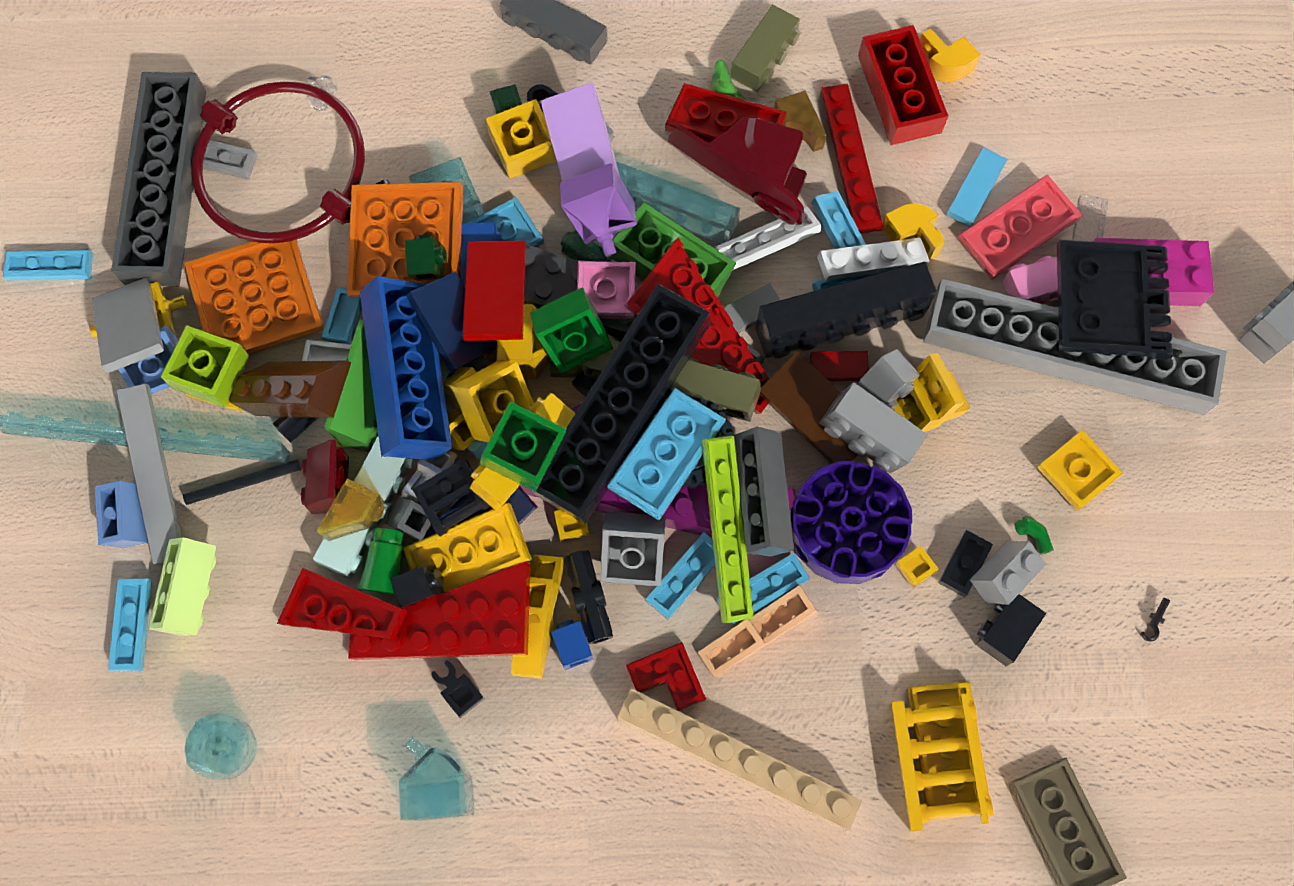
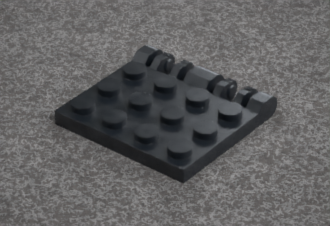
[1057,240,1173,360]

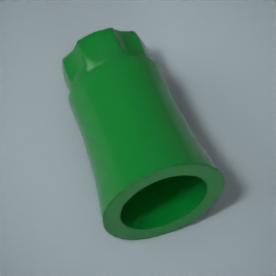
[357,527,404,595]

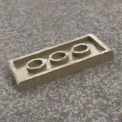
[1008,757,1127,886]

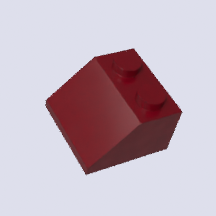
[301,440,349,514]

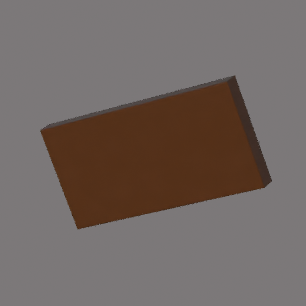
[760,351,858,464]

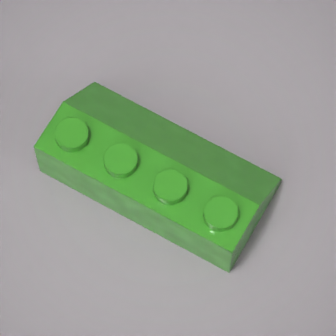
[611,203,736,297]
[324,319,378,452]

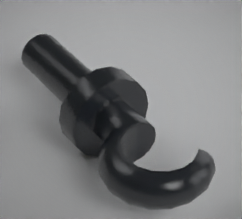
[1141,597,1170,642]

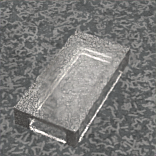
[1072,194,1108,242]

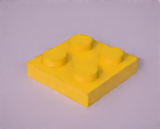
[1037,430,1123,512]

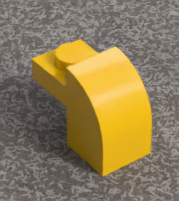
[920,28,981,82]
[882,203,945,260]

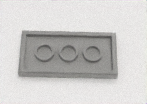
[92,277,164,374]

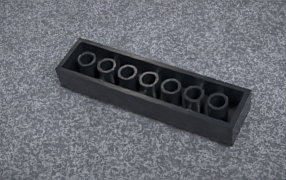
[531,284,711,525]

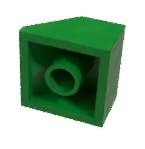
[530,287,613,373]

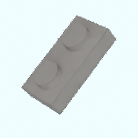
[203,140,257,179]

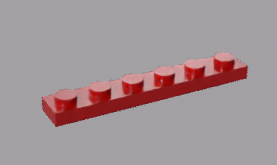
[821,83,883,234]

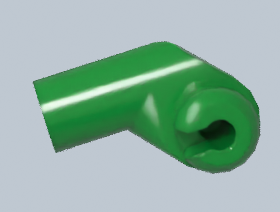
[1014,516,1054,555]

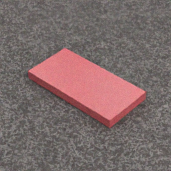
[958,174,1082,280]

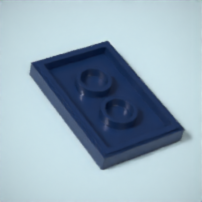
[406,272,497,372]

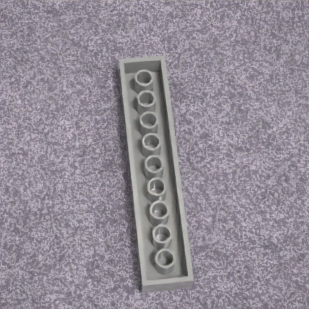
[923,279,1227,415]

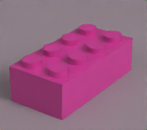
[1093,238,1214,306]

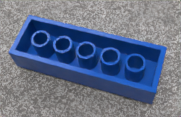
[360,276,452,460]

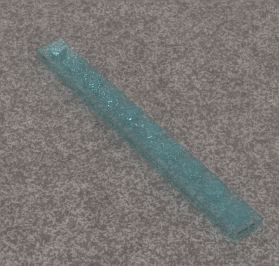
[0,412,290,463]

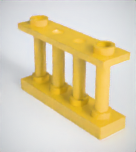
[891,693,994,832]

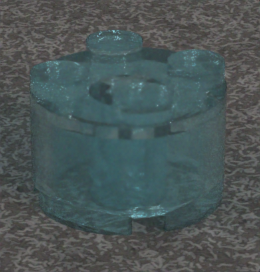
[185,714,258,781]

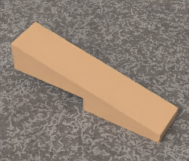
[698,585,818,678]

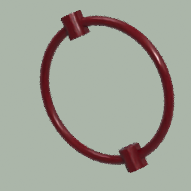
[191,81,365,244]

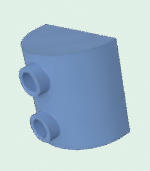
[118,326,178,394]

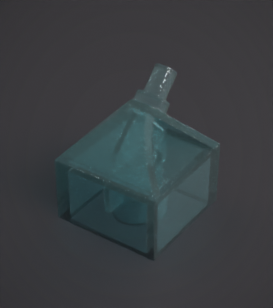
[399,736,474,822]

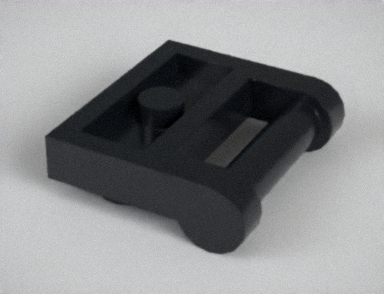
[413,458,491,537]

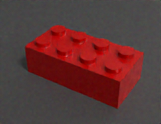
[858,25,949,145]

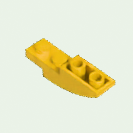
[511,555,565,679]

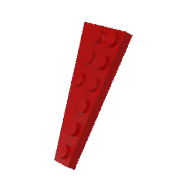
[624,237,770,414]
[348,561,530,660]

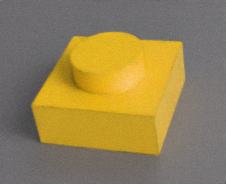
[554,510,590,542]
[895,545,939,588]

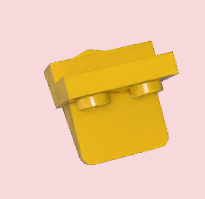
[893,353,970,432]

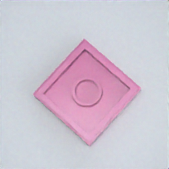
[577,261,636,320]

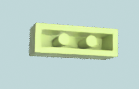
[149,537,216,636]

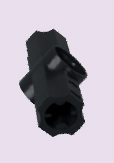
[564,550,613,645]

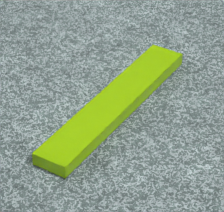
[702,436,754,623]

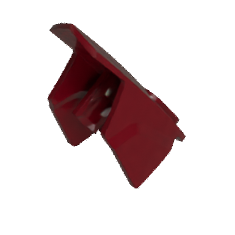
[667,117,807,225]

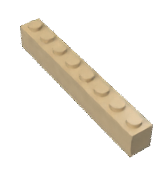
[617,688,862,831]

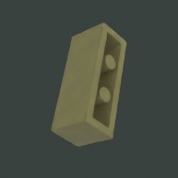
[730,4,801,92]

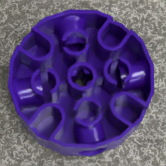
[790,461,912,584]

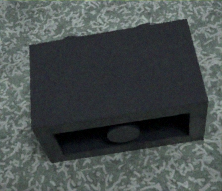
[975,594,1047,666]

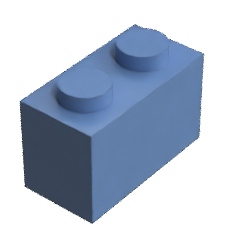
[95,480,148,548]

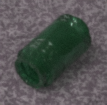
[560,230,612,262]

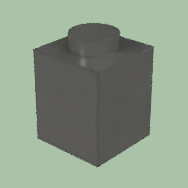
[385,497,431,541]

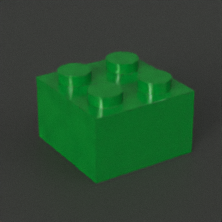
[480,401,567,492]

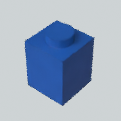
[551,620,594,670]

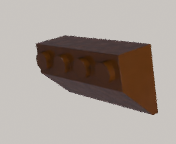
[229,360,351,418]

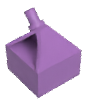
[560,163,637,256]

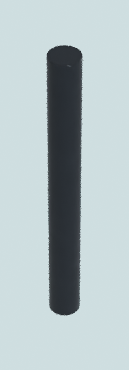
[183,459,301,505]

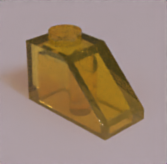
[316,479,385,541]

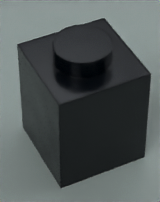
[390,564,444,607]

